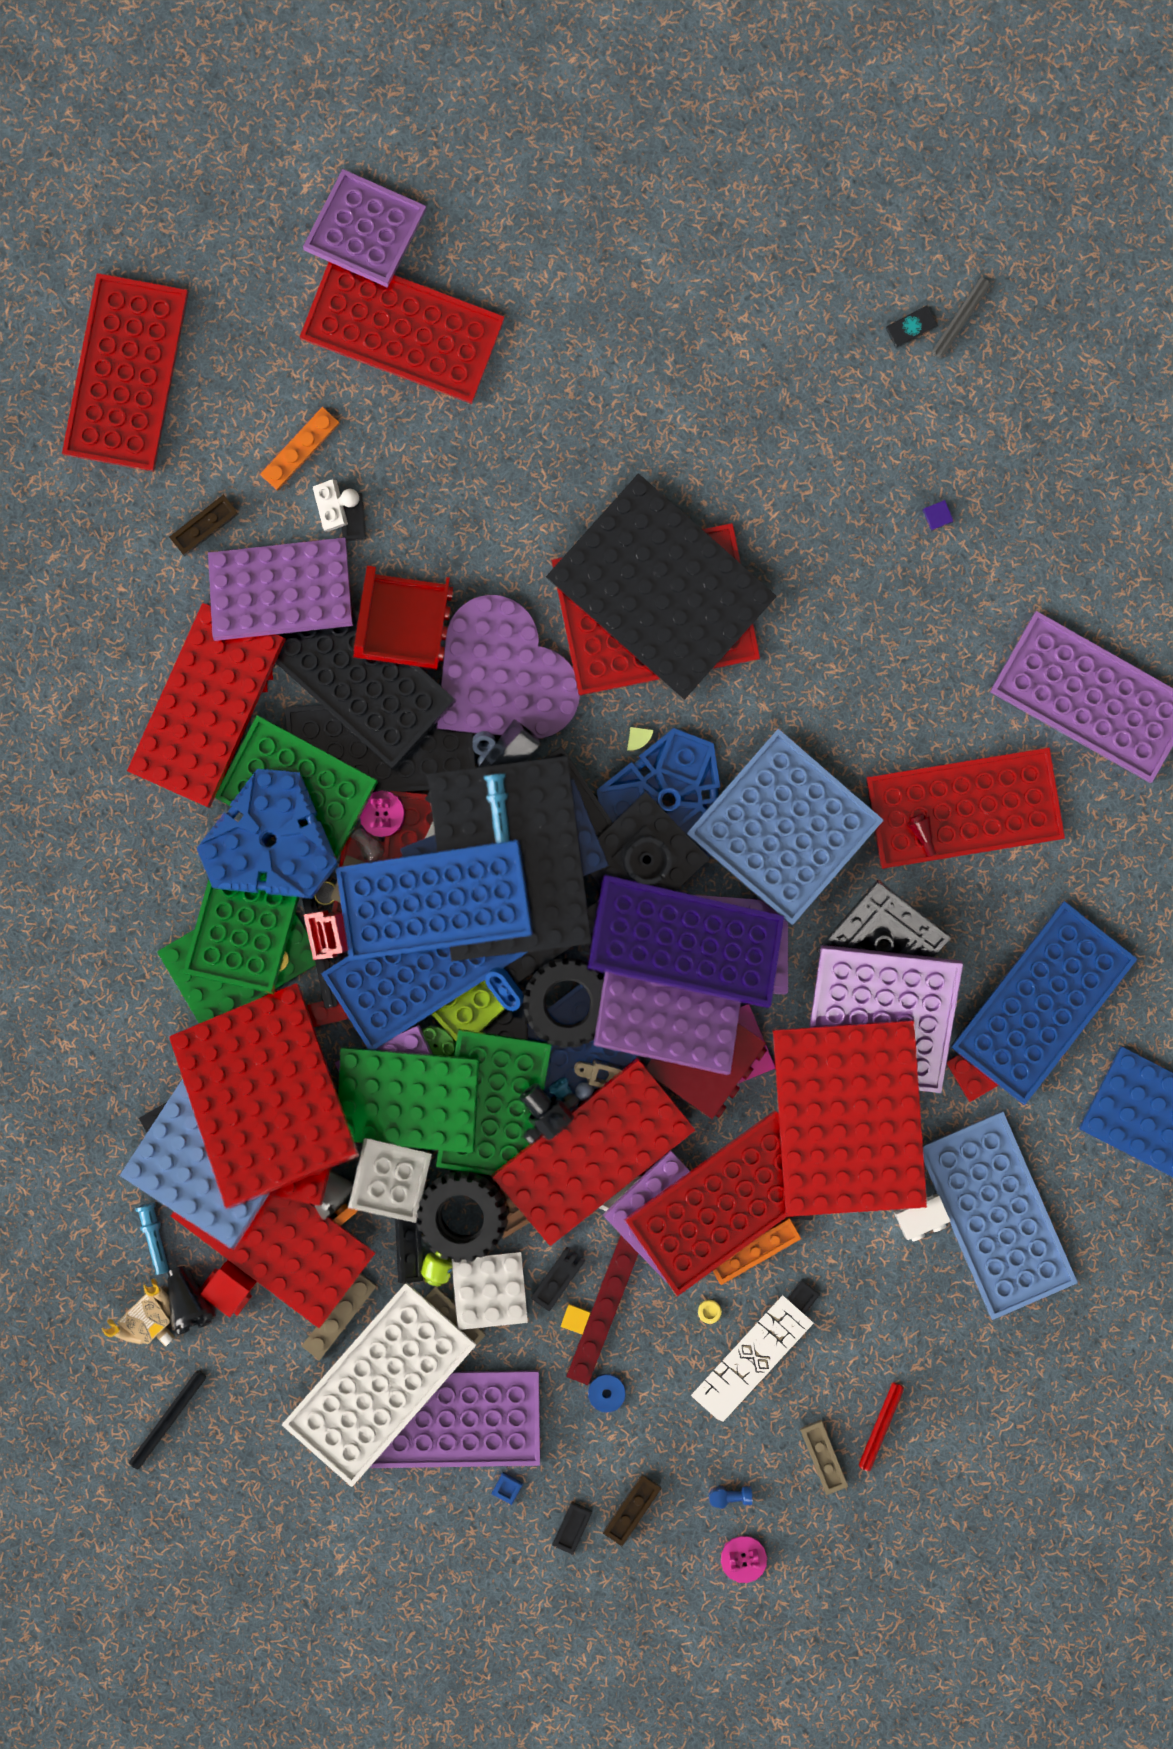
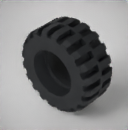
[524,958,605,1048]
[417,1170,509,1263]

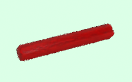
[859,1382,904,1471]

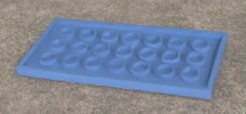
[923,1111,1078,1320]

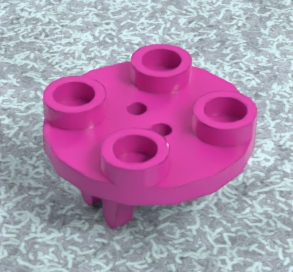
[360,791,405,837]
[721,1536,767,1583]

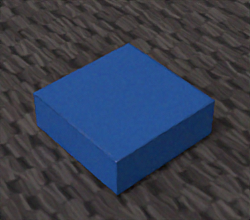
[491,1472,523,1505]

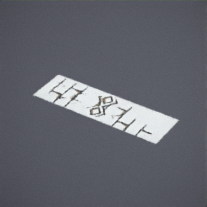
[691,1295,813,1421]

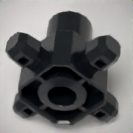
[520,1083,579,1144]

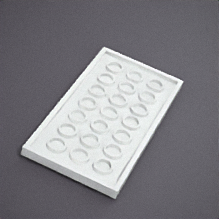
[282,1282,476,1487]

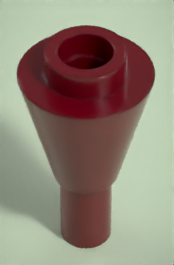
[908,813,936,857]

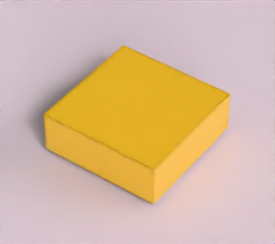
[561,1304,590,1334]

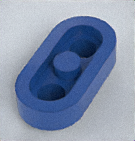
[485,967,524,1011]

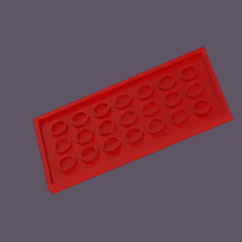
[300,262,505,404]
[62,273,189,472]
[127,603,286,808]
[866,747,1065,869]
[492,1058,695,1246]
[624,1110,786,1297]
[170,1196,376,1328]

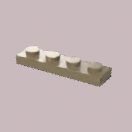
[301,1273,377,1361]

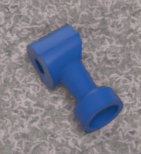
[708,1485,752,1509]

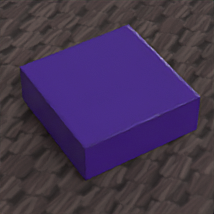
[923,500,953,531]

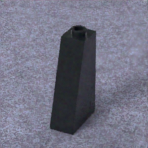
[478,719,541,768]

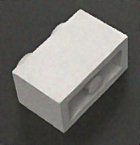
[894,1194,951,1241]

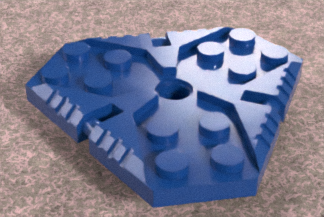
[597,728,721,857]
[197,769,338,898]

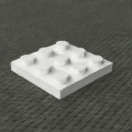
[348,1138,432,1223]
[451,1252,528,1330]

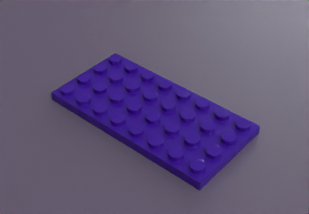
[588,876,784,1008]

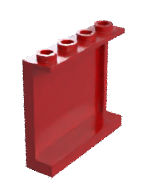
[354,565,453,669]

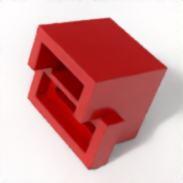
[304,910,348,960]
[200,1259,257,1318]

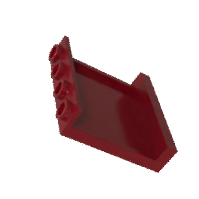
[646,1023,767,1119]

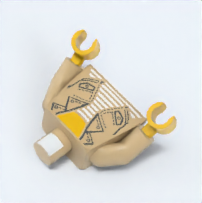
[102,1278,175,1347]

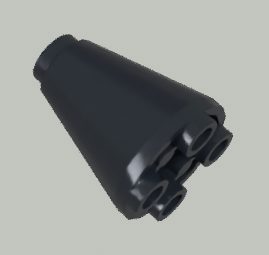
[167,1266,217,1335]

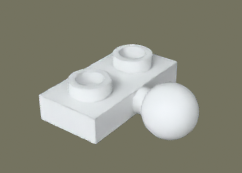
[313,479,359,532]

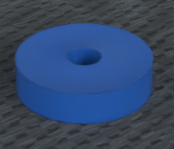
[588,1374,625,1412]

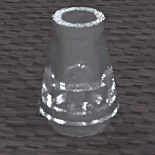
[351,828,384,863]

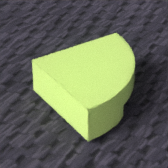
[627,727,653,751]

